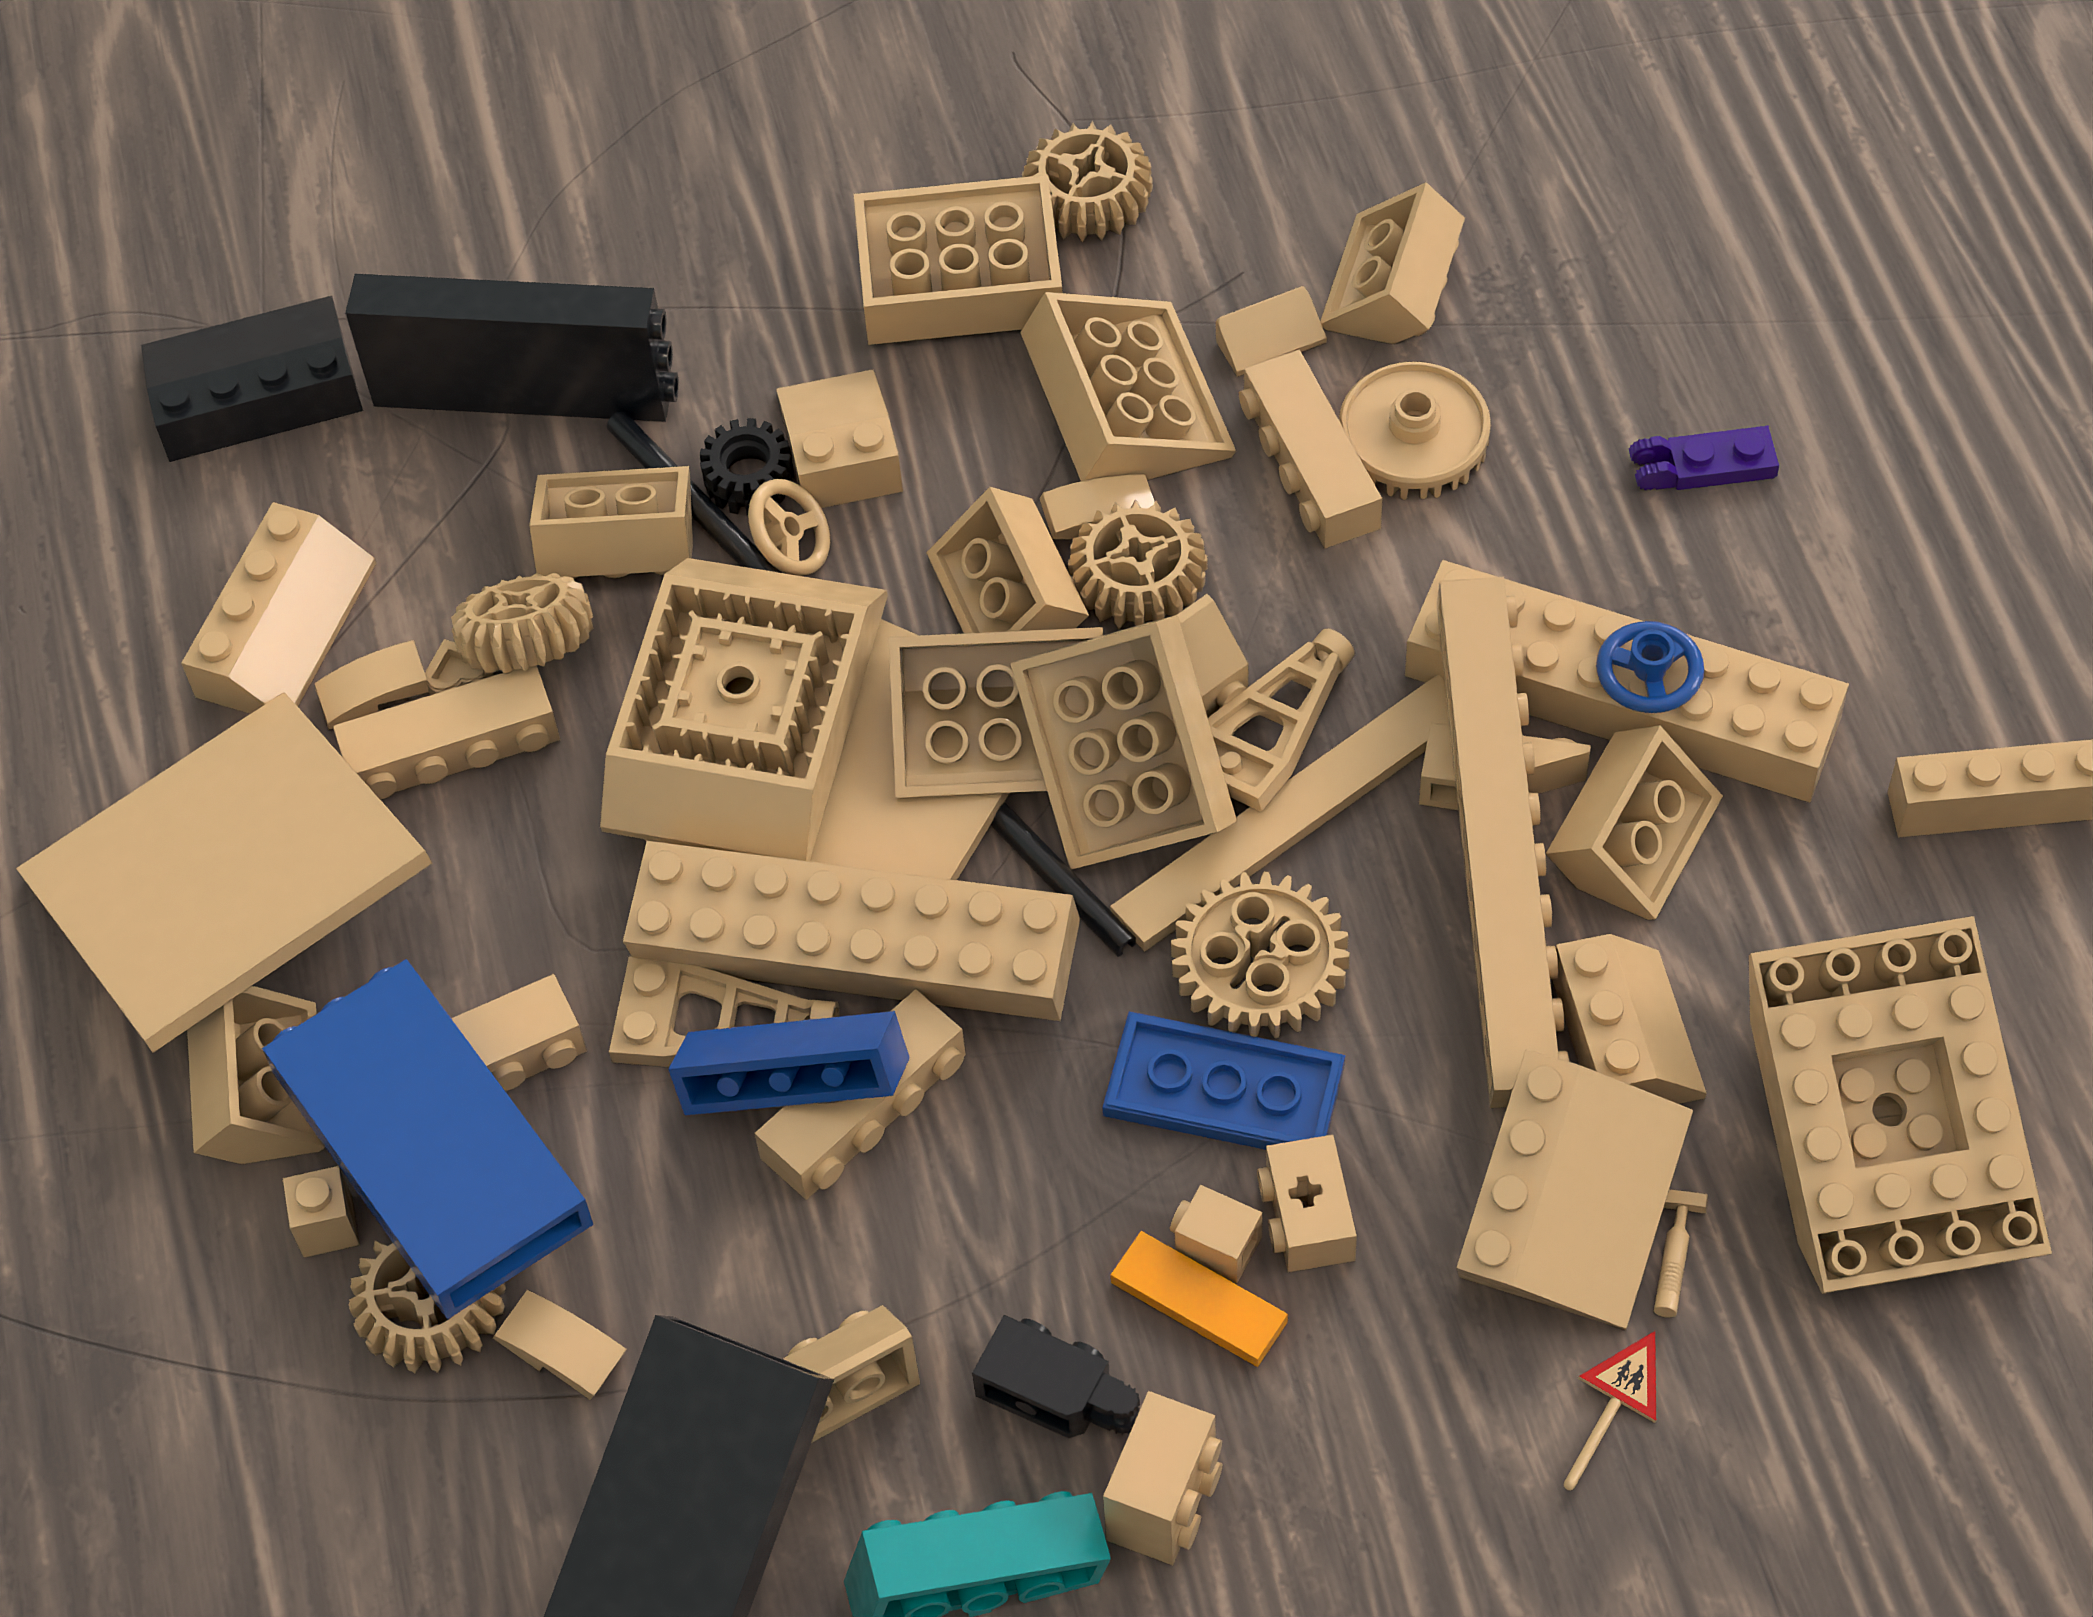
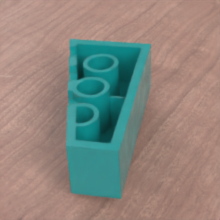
[844,1491,1111,1617]

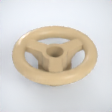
[748,479,830,576]

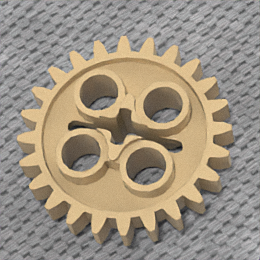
[1171,871,1350,1038]

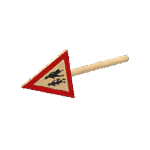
[1564,1331,1656,1490]

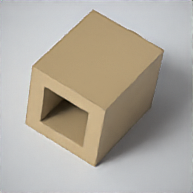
[283,1166,359,1257]
[1170,1185,1262,1283]

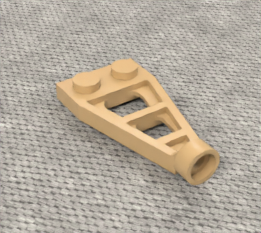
[1208,629,1355,812]
[609,956,839,1067]

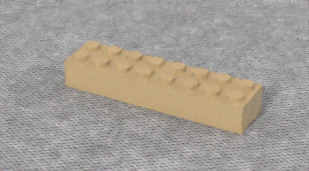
[1405,560,1849,803]
[623,841,1080,1021]

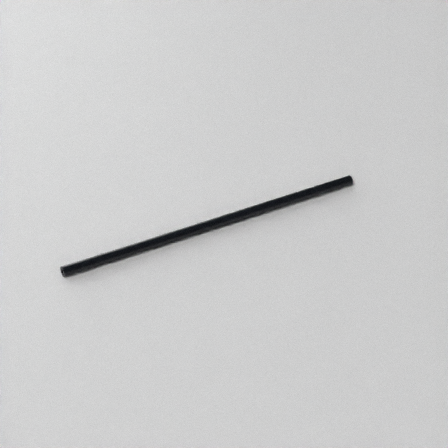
[607,411,1137,957]

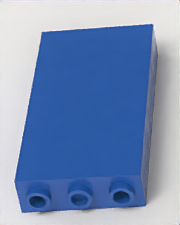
[262,959,593,1320]

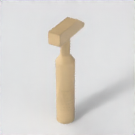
[1654,1189,1708,1318]

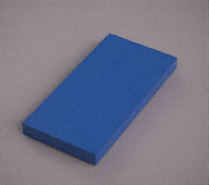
[1102,1011,1345,1150]

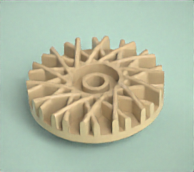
[1339,362,1491,500]

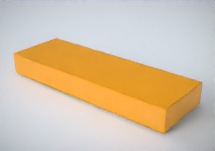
[1111,1231,1288,1367]

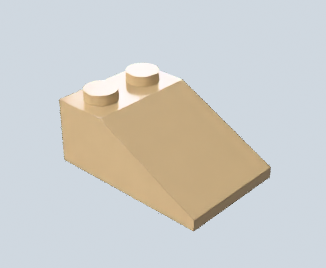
[776,370,903,512]

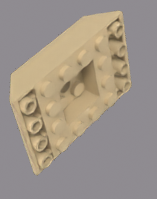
[600,558,888,861]
[1749,916,2052,1294]

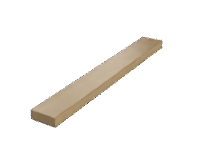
[1110,674,1449,952]

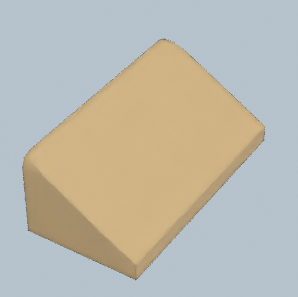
[1216,286,1327,376]

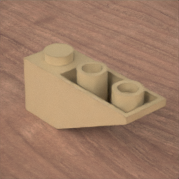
[1419,723,1591,810]

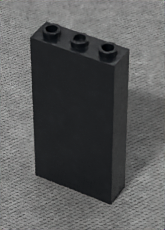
[345,274,679,422]
[544,1315,834,1617]

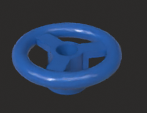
[1596,621,1704,713]

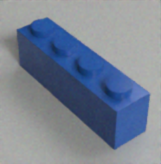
[668,1011,910,1115]

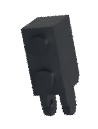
[972,1315,1140,1438]

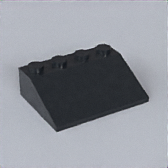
[141,295,363,462]

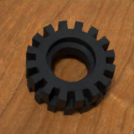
[700,418,794,515]

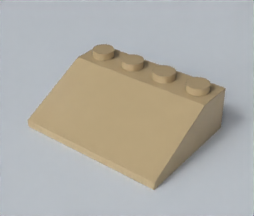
[854,175,1063,345]
[1020,292,1236,481]
[1010,615,1237,870]
[888,627,1103,798]
[1457,1049,1693,1330]

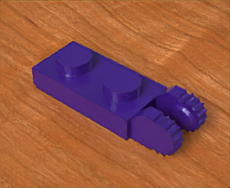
[1628,426,1779,490]

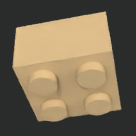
[1103,1391,1223,1565]

